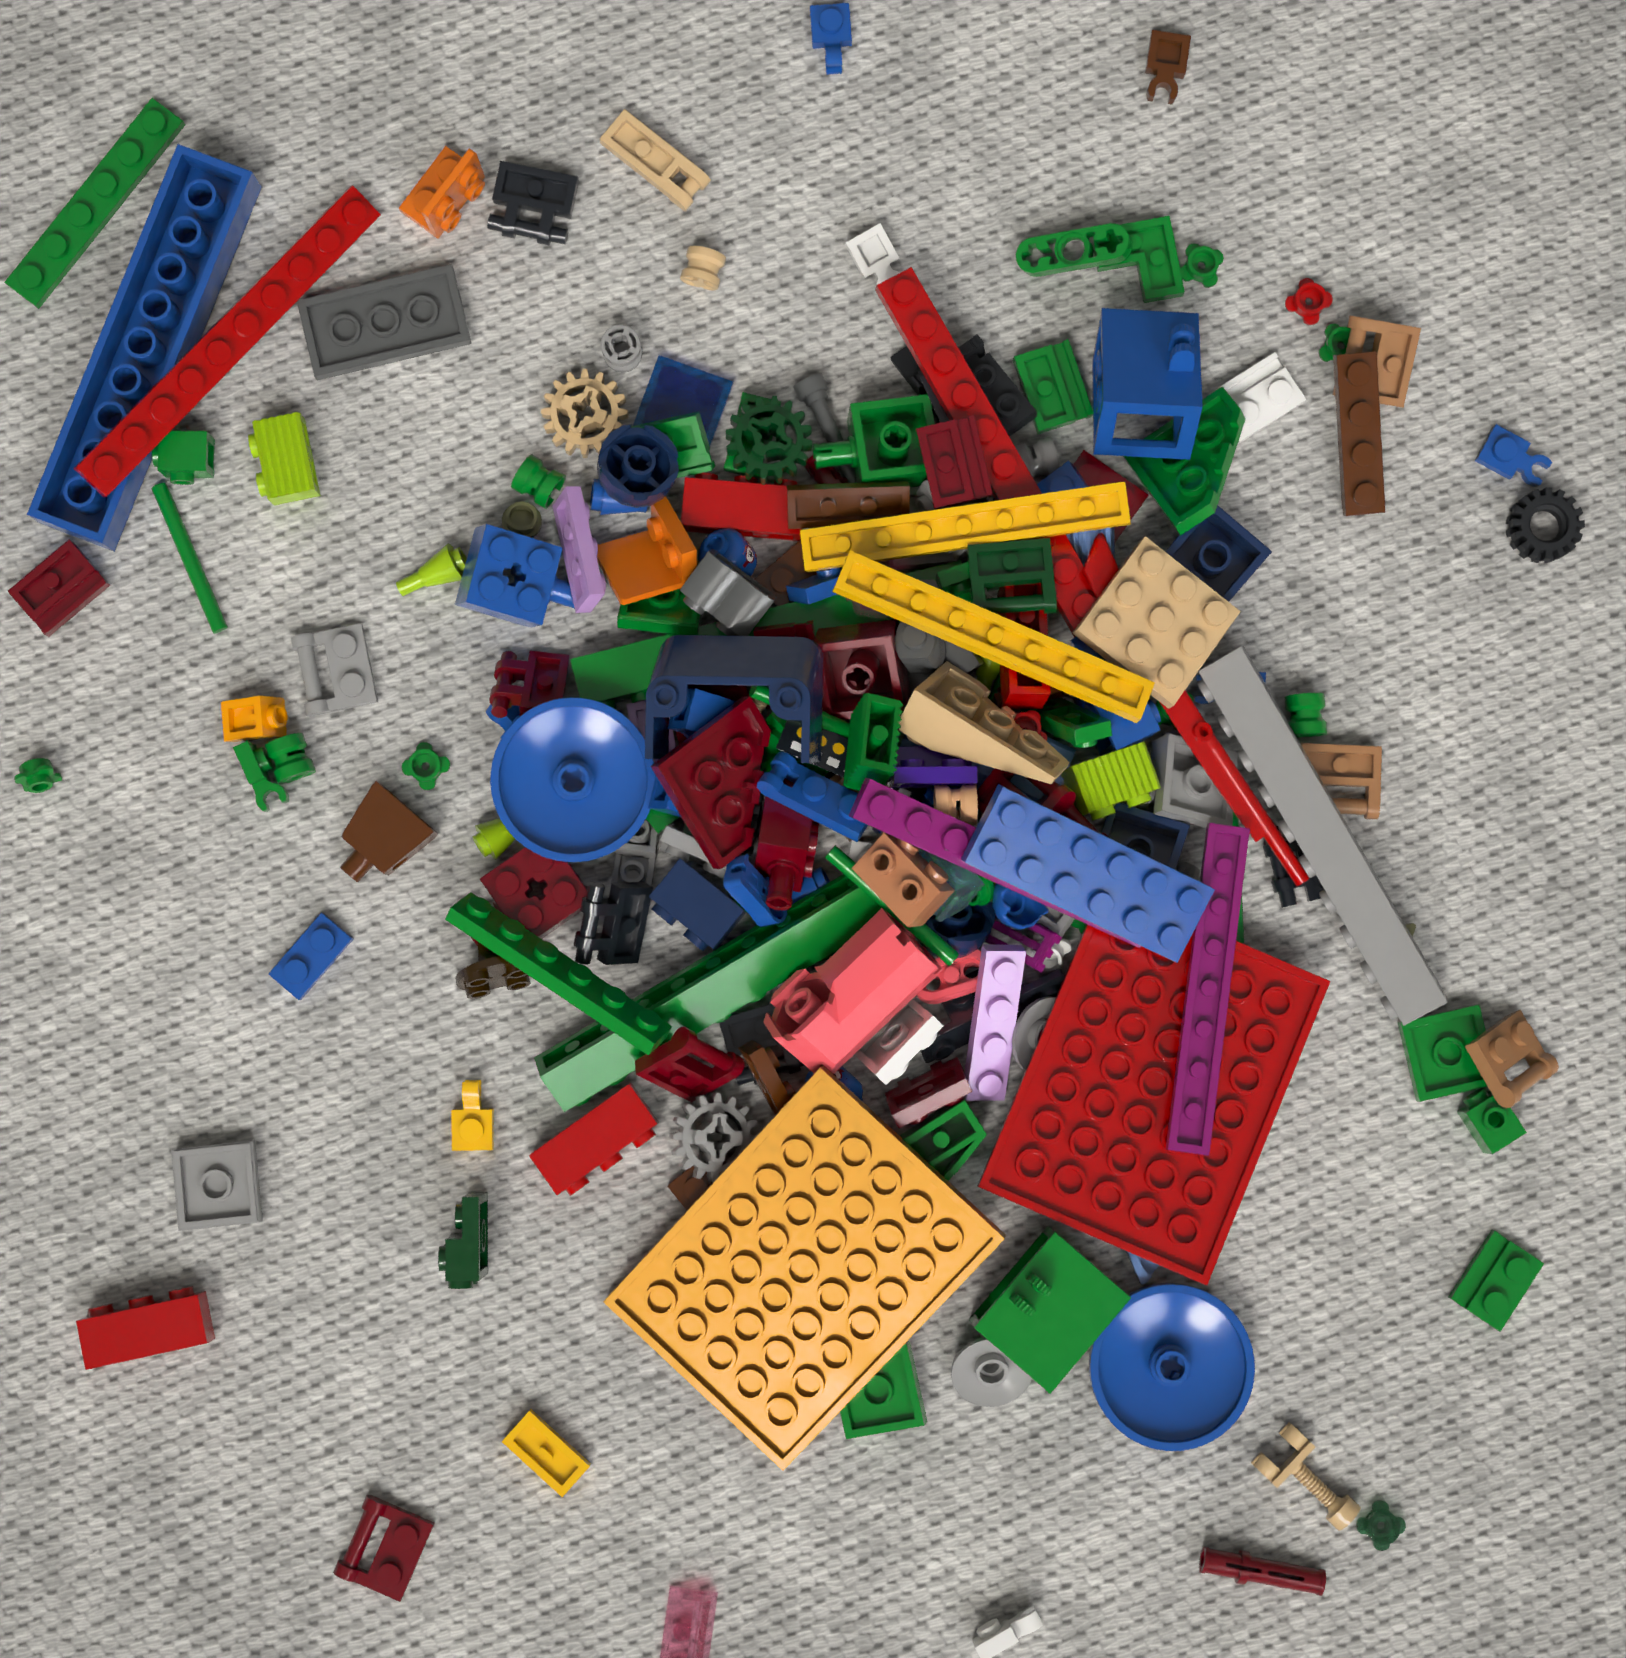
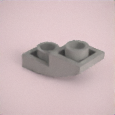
[611,819,658,886]

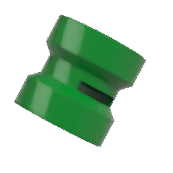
[511,454,566,509]
[1284,693,1327,738]
[265,733,316,784]

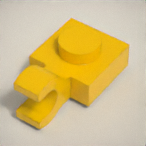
[451,1080,494,1151]

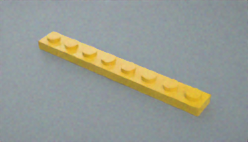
[800,482,1131,572]
[832,550,1155,723]

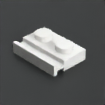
[1207,352,1306,444]

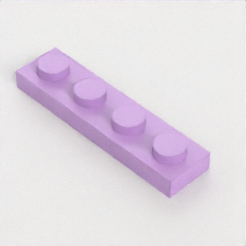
[964,944,1026,1101]

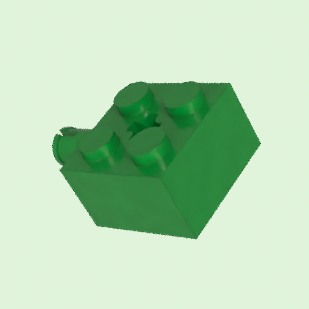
[813,394,935,487]

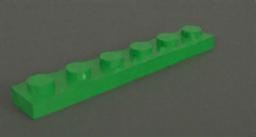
[4,98,185,309]
[445,892,672,1056]

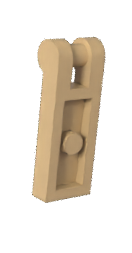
[600,109,711,211]

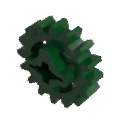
[726,396,813,485]

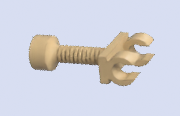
[1251,1422,1361,1531]

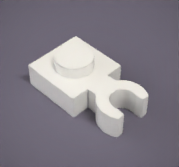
[845,223,900,288]
[972,1605,1043,1658]

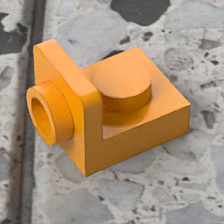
[221,695,288,742]

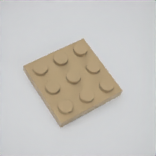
[1073,536,1241,709]

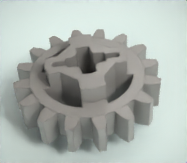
[669,1093,757,1182]

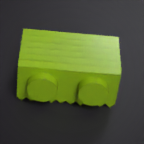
[248,412,321,506]
[1061,742,1161,821]

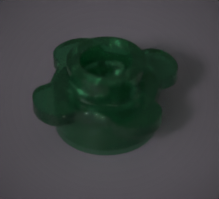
[1356,1500,1406,1551]

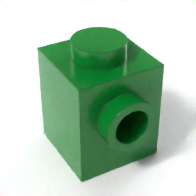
[152,431,215,485]
[1457,1088,1527,1155]

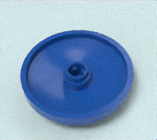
[490,698,656,862]
[1089,1283,1255,1451]

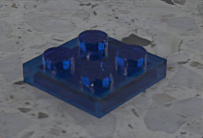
[633,355,734,448]

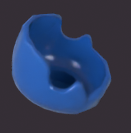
[993,883,1049,930]

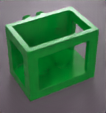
[969,1226,1131,1394]

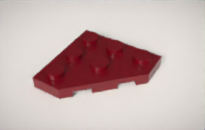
[650,696,771,869]

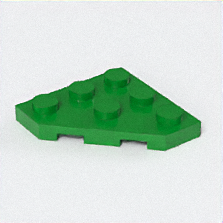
[1123,386,1246,536]

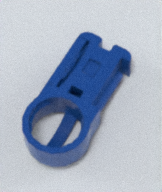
[723,854,787,927]

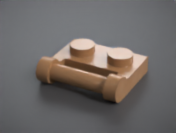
[1332,315,1421,408]
[1301,743,1382,819]
[1465,1010,1559,1108]

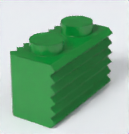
[843,693,903,791]

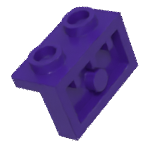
[889,746,978,788]

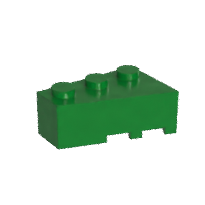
[900,1099,987,1181]

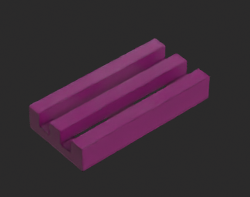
[985,914,1062,973]

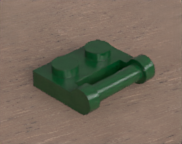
[967,538,1057,614]

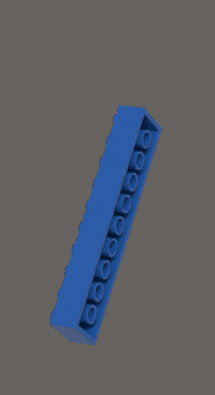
[27,144,262,552]

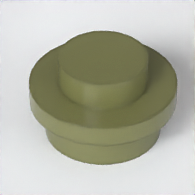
[502,501,542,538]

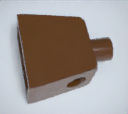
[340,781,438,882]

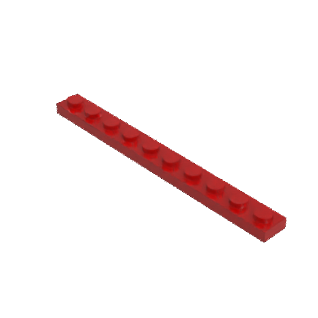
[73,185,381,497]
[875,267,1097,638]

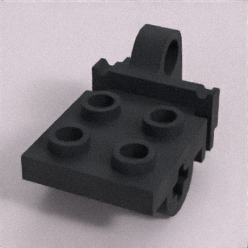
[890,334,1037,437]

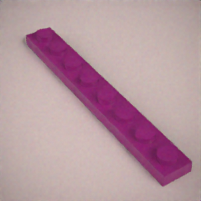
[849,778,1141,948]
[1165,823,1250,1156]

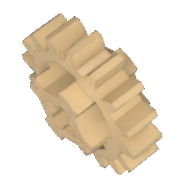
[541,369,629,458]

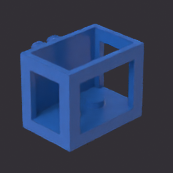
[1092,308,1203,460]

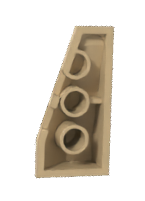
[899,661,1070,784]

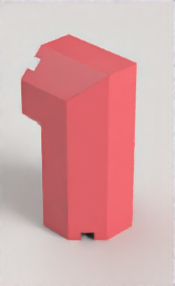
[763,908,943,1074]

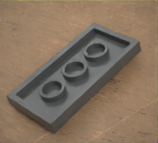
[297,264,472,381]

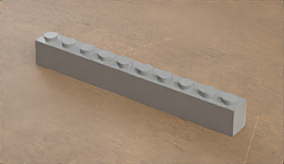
[1197,646,1448,1026]

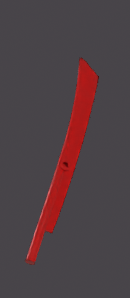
[1082,532,1309,886]

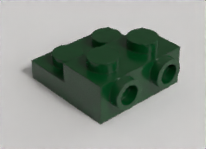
[438,1192,488,1289]

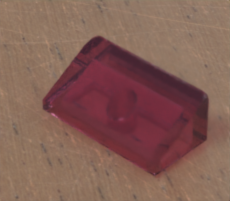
[660,1586,718,1658]

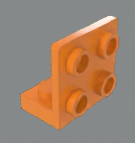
[399,146,485,239]
[597,496,697,605]

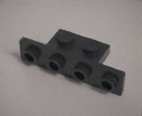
[920,969,1065,1063]

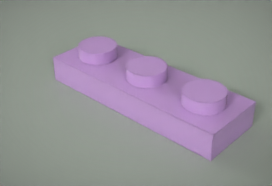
[552,486,606,613]

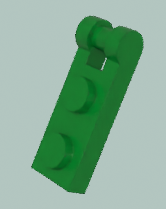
[1021,698,1112,748]

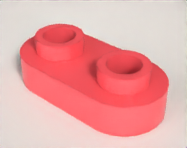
[916,949,981,1004]

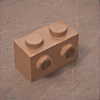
[852,833,955,927]

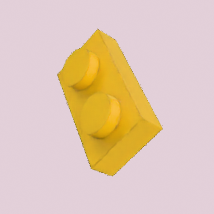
[502,1409,591,1497]

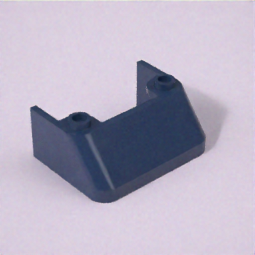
[645,635,823,763]

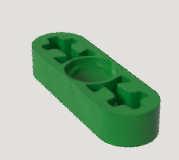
[1016,223,1133,277]

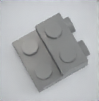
[1151,731,1238,828]

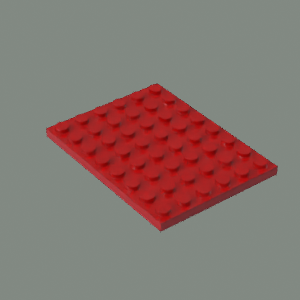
[977,924,1331,1286]

